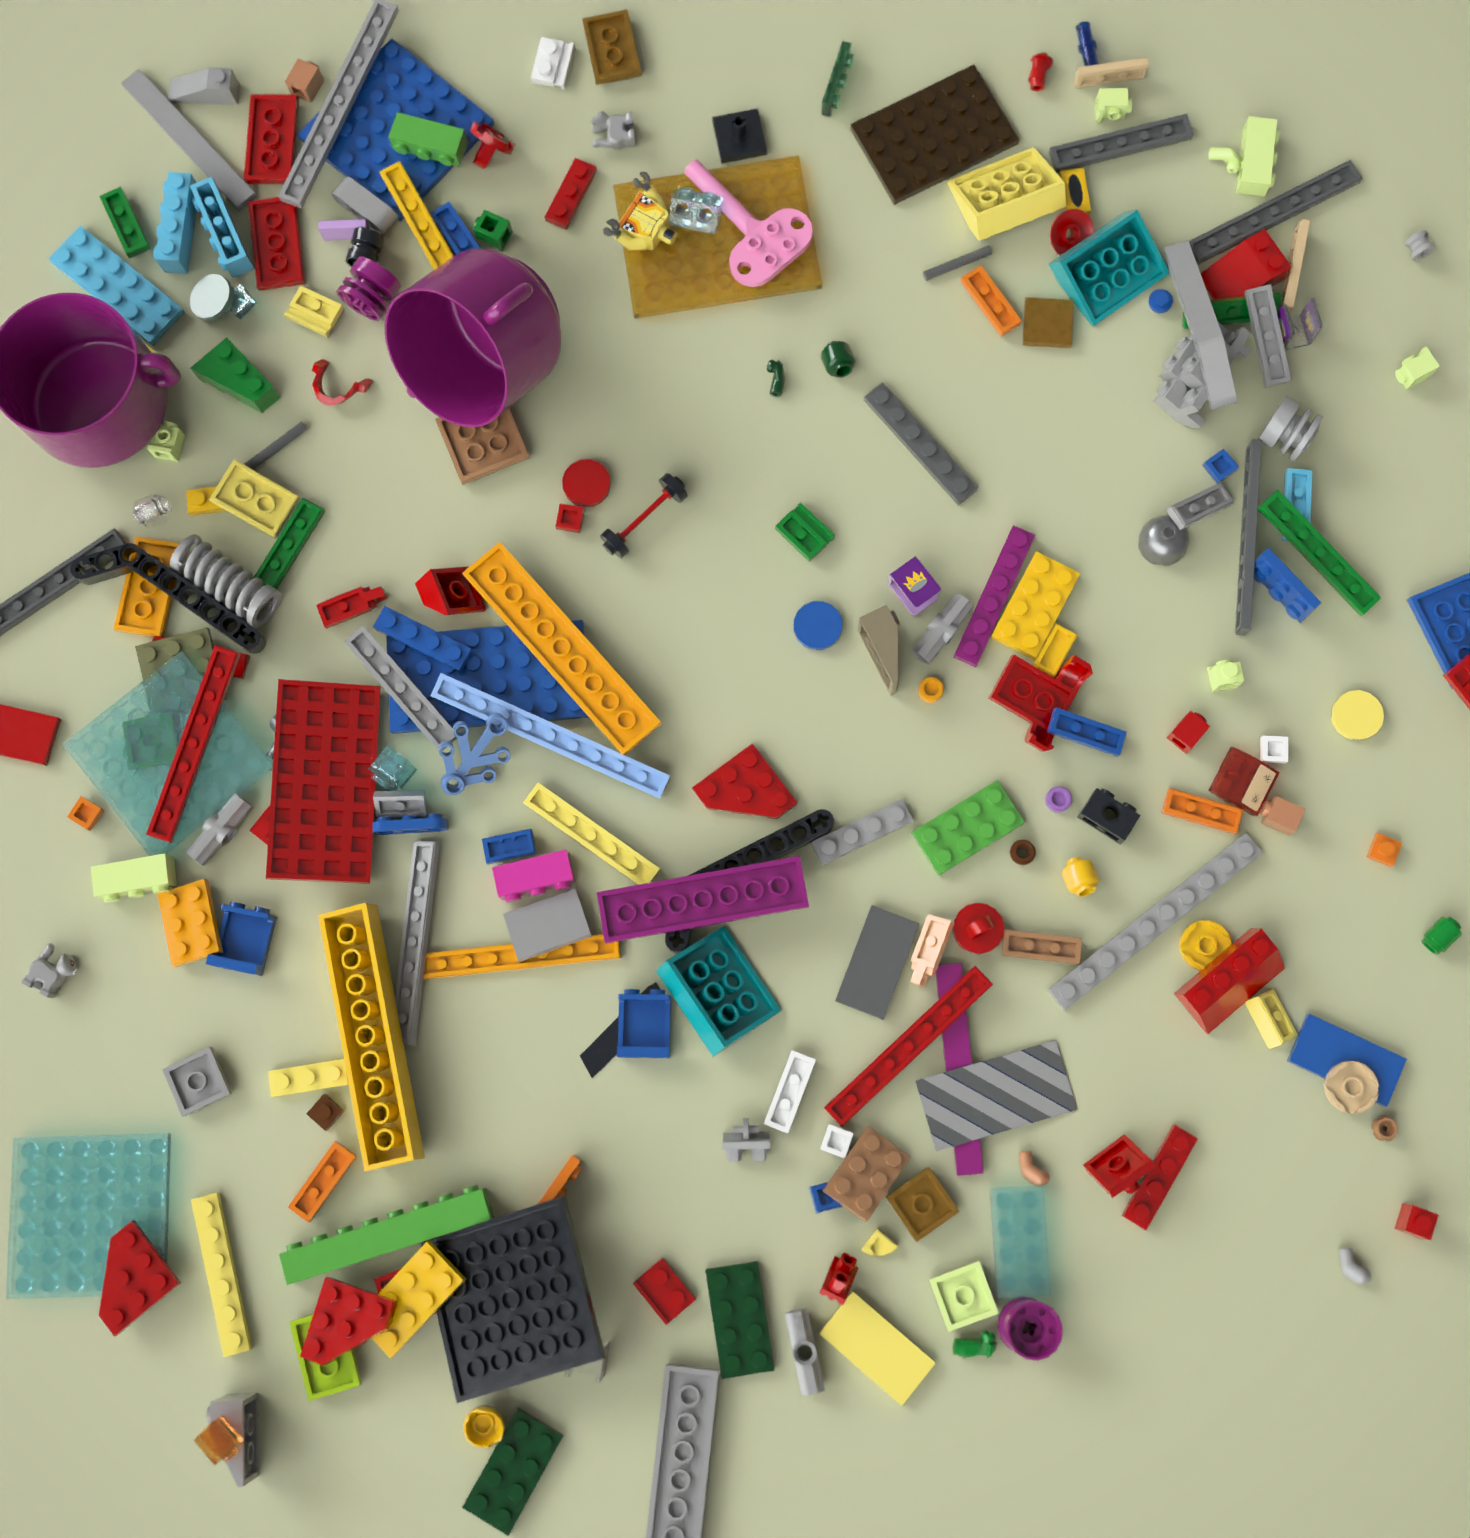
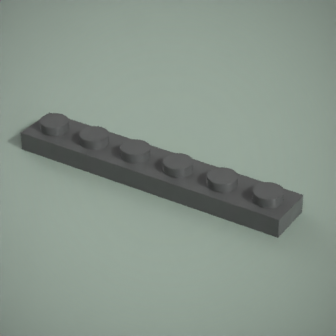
[1049,114,1194,173]
[864,382,978,506]

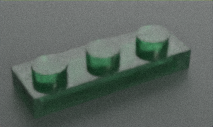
[821,41,854,117]

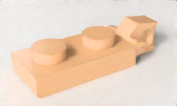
[910,914,954,988]

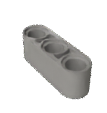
[332,176,398,236]

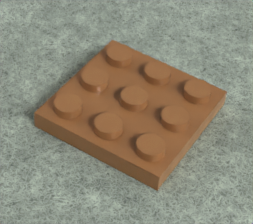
[435,408,530,485]

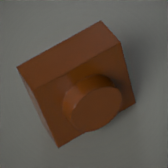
[307,1094,344,1131]

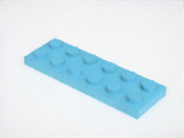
[48,225,185,346]

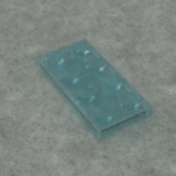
[990,1186,1051,1298]

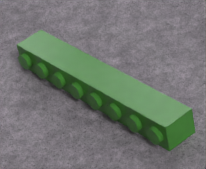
[279,1185,494,1285]

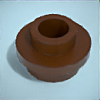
[1010,840,1036,865]

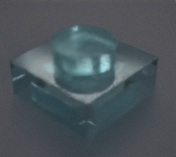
[230,285,257,320]

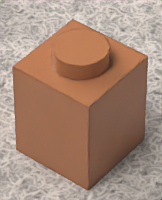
[285,59,324,103]
[1260,796,1305,835]

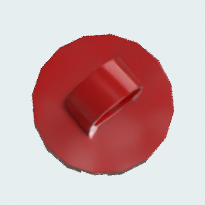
[470,120,516,169]
[952,903,1005,955]

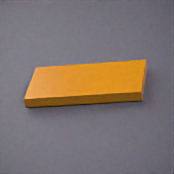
[113,536,180,637]

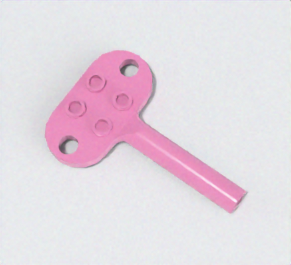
[685,159,813,287]

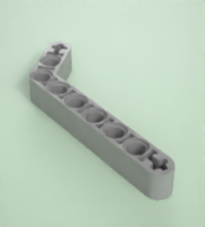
[1164,240,1237,410]

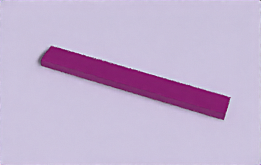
[935,964,984,1176]

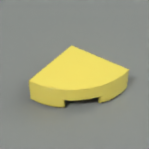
[861,1229,898,1256]

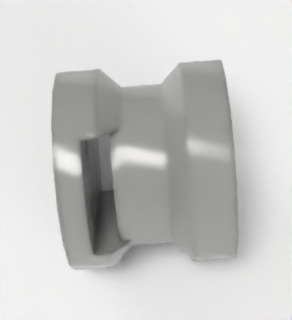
[1404,230,1436,261]

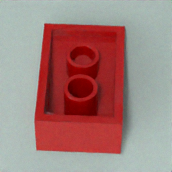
[1200,229,1292,300]

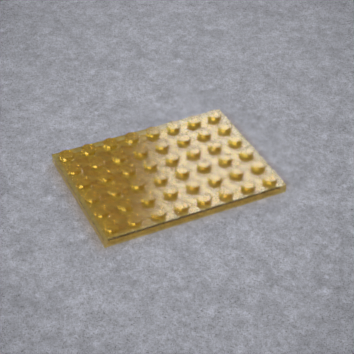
[613,155,822,319]

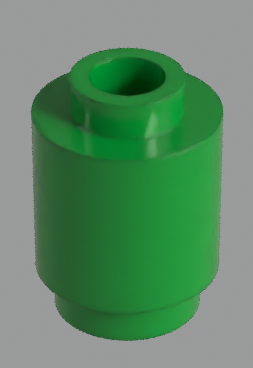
[1421,917,1462,955]

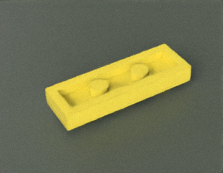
[268,1059,349,1097]

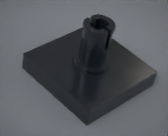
[712,108,767,164]

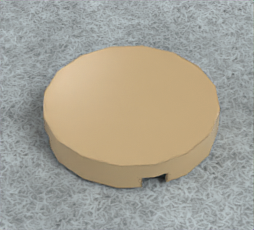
[1324,1061,1379,1114]

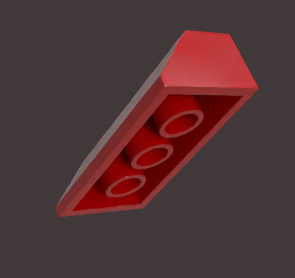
[1174,928,1285,1034]

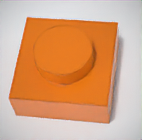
[67,796,105,831]
[1367,833,1402,867]

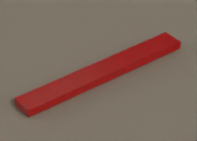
[146,645,241,843]
[824,965,993,1127]

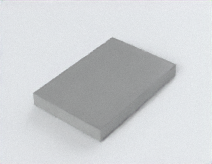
[503,889,592,962]

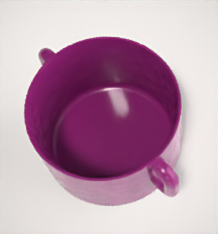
[385,248,561,427]
[0,293,181,468]

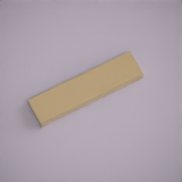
[1281,219,1310,317]

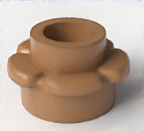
[1371,1115,1398,1141]

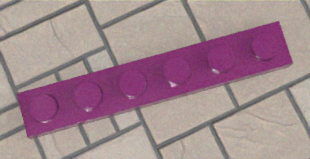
[953,525,1035,667]

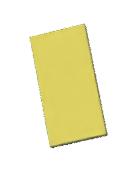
[819,1291,935,1406]

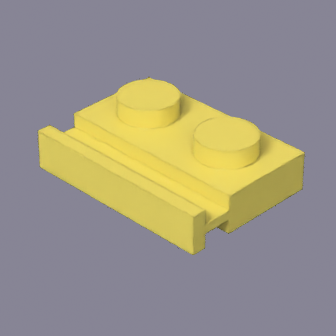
[284,285,344,338]

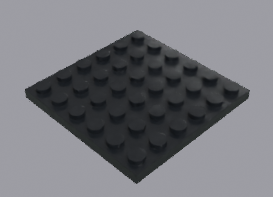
[421,1196,606,1403]

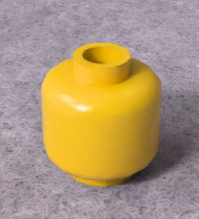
[1062,857,1100,897]

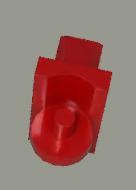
[819,1253,858,1305]

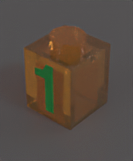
[193,1416,244,1465]

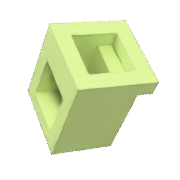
[1095,88,1132,123]
[1395,346,1440,389]
[147,421,185,462]
[1207,660,1244,692]

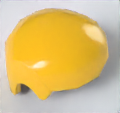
[463,1405,505,1448]

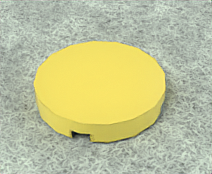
[1331,690,1384,740]

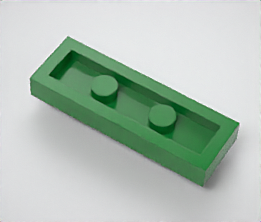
[99,186,151,259]

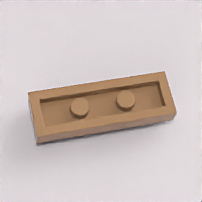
[1001,930,1082,965]

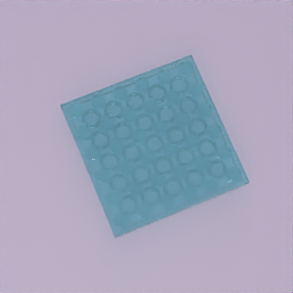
[62,651,273,856]
[6,1133,171,1299]

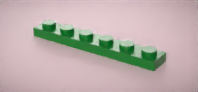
[1257,490,1381,616]

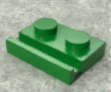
[775,502,835,562]

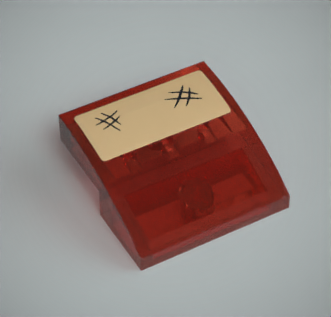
[1208,747,1280,816]

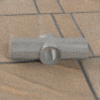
[912,593,974,665]
[186,793,254,866]
[785,1308,825,1396]

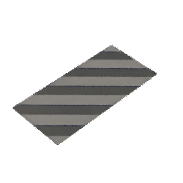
[915,1040,1077,1151]

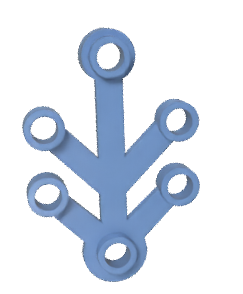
[439,713,511,795]

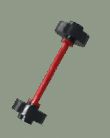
[600,473,688,559]

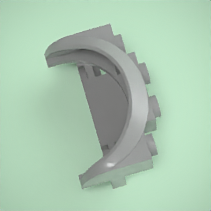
[1153,322,1251,428]

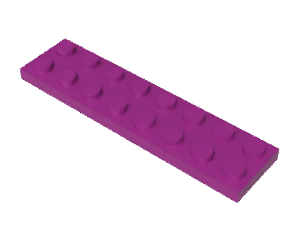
[597,856,809,944]

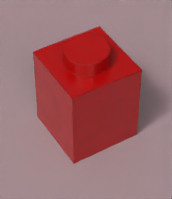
[1167,710,1210,754]
[1394,1204,1439,1240]

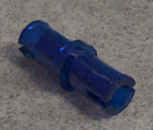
[1075,21,1099,66]

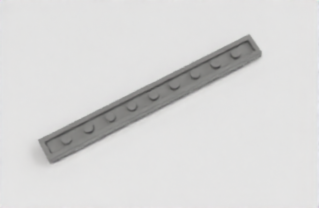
[278,0,399,209]
[1047,833,1263,1011]

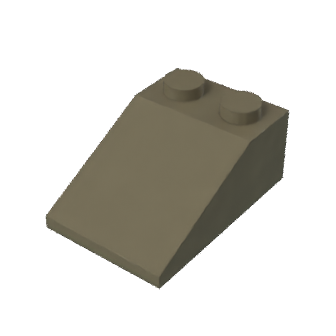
[857,605,899,696]

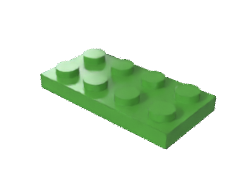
[911,780,1025,876]

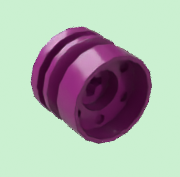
[336,256,401,321]
[997,1297,1063,1361]

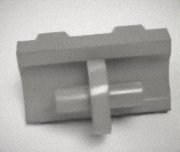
[722,1118,770,1162]

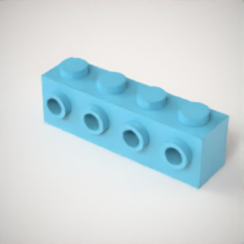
[153,172,197,274]
[190,176,254,278]

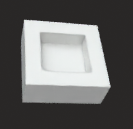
[1260,736,1288,764]
[820,1124,853,1158]

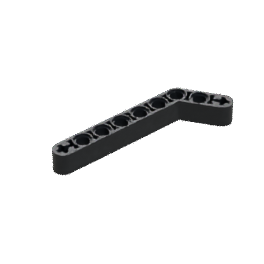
[70,543,266,654]
[665,809,834,954]

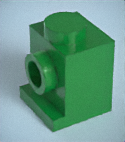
[473,210,513,251]

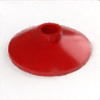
[1050,209,1094,256]

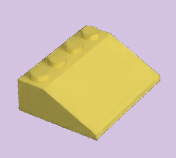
[948,147,1066,241]

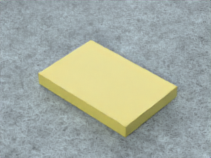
[209,459,299,539]

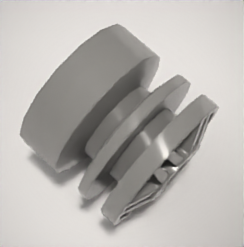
[1258,395,1323,461]

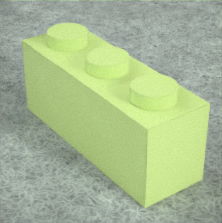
[1236,116,1280,196]
[91,853,177,902]

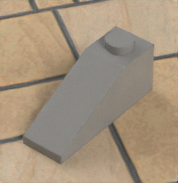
[168,68,240,105]

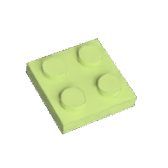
[929,1261,998,1332]

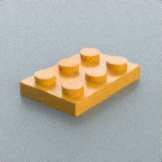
[158,879,223,967]

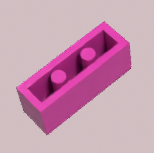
[492,849,576,903]

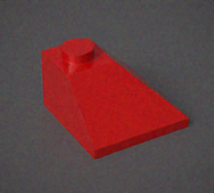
[415,566,486,616]

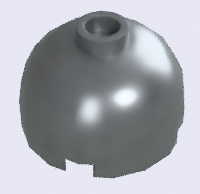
[1138,515,1189,566]

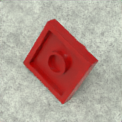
[1083,1134,1155,1198]

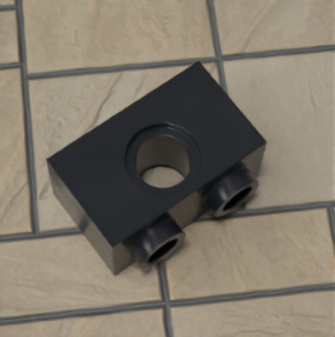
[1077,788,1141,844]

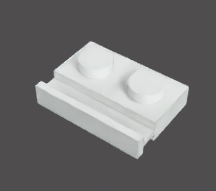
[531,37,575,89]

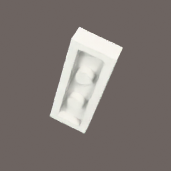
[764,1050,816,1133]

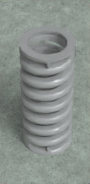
[169,534,281,628]

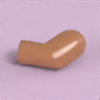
[1019,1151,1050,1187]

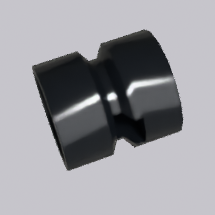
[345,227,384,267]

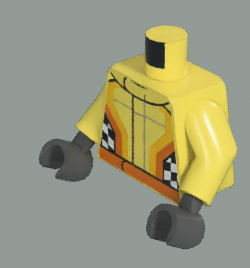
[603,171,677,250]

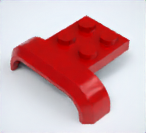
[988,654,1093,752]

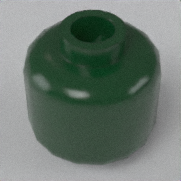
[821,341,856,378]

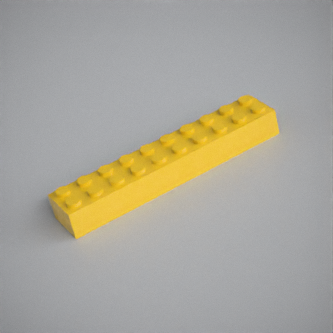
[318,903,425,1172]

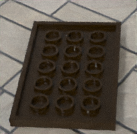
[850,64,1019,205]

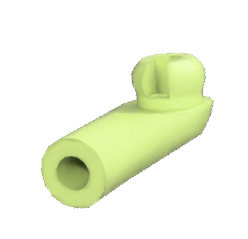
[1209,147,1242,174]

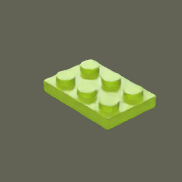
[289,1314,362,1402]

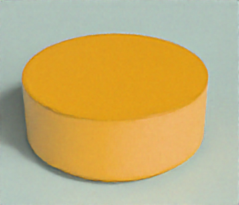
[918,677,944,703]

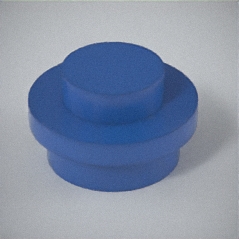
[1148,289,1173,313]

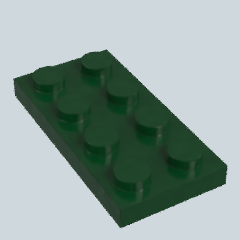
[705,1261,774,1379]
[462,1408,564,1536]

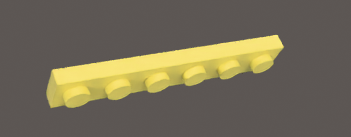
[523,783,661,885]
[191,1192,253,1357]

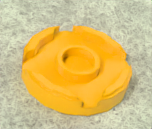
[1180,920,1231,971]

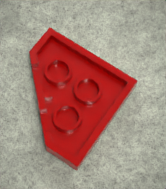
[692,744,797,819]
[99,1220,181,1336]
[300,1277,398,1365]

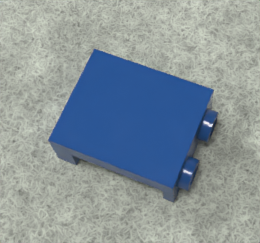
[206,901,277,976]
[617,989,671,1058]

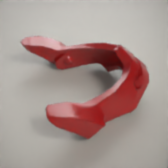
[312,359,373,406]

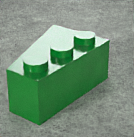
[190,337,280,413]

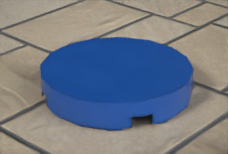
[794,601,842,650]

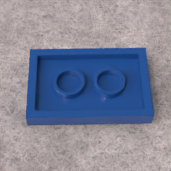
[1254,548,1321,623]

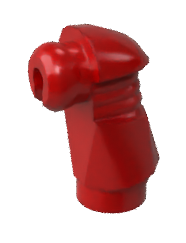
[1028,52,1053,91]

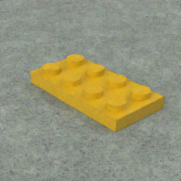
[991,551,1080,660]
[371,1241,466,1359]

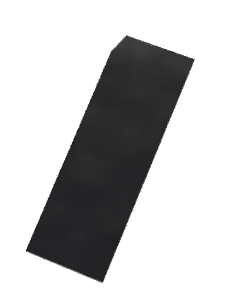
[580,982,661,1078]

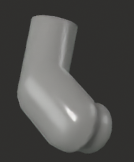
[1339,1248,1371,1285]

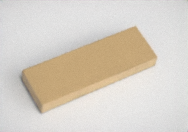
[1074,57,1149,88]

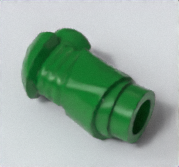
[953,1331,997,1358]

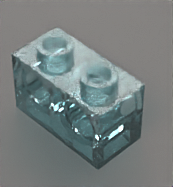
[669,187,723,234]

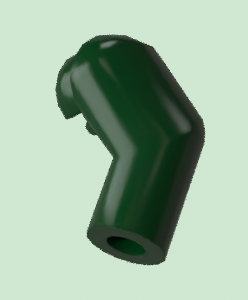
[766,359,785,397]

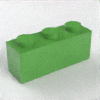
[388,112,468,167]

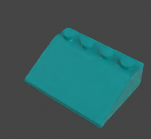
[1049,210,1170,326]
[656,926,782,1057]

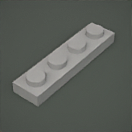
[1244,284,1291,387]
[811,799,913,866]

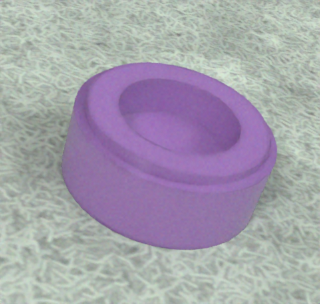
[1045,786,1072,813]

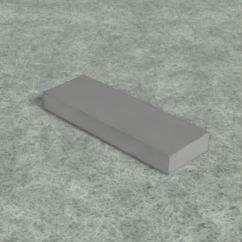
[1166,482,1234,531]

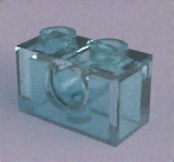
[369,745,417,791]

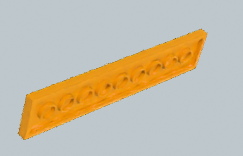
[462,542,662,756]

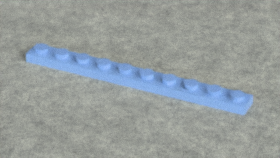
[431,673,670,799]

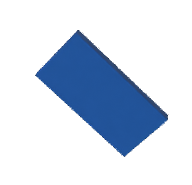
[1287,1014,1407,1107]

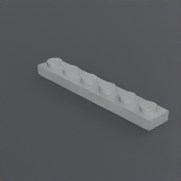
[344,626,457,751]

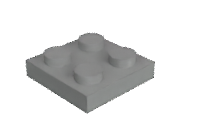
[162,1047,232,1117]

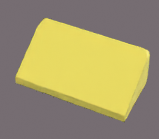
[1245,988,1298,1048]

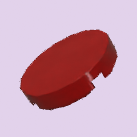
[562,459,611,507]

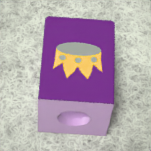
[888,556,941,616]

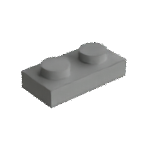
[373,790,428,818]

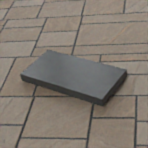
[835,905,919,1020]

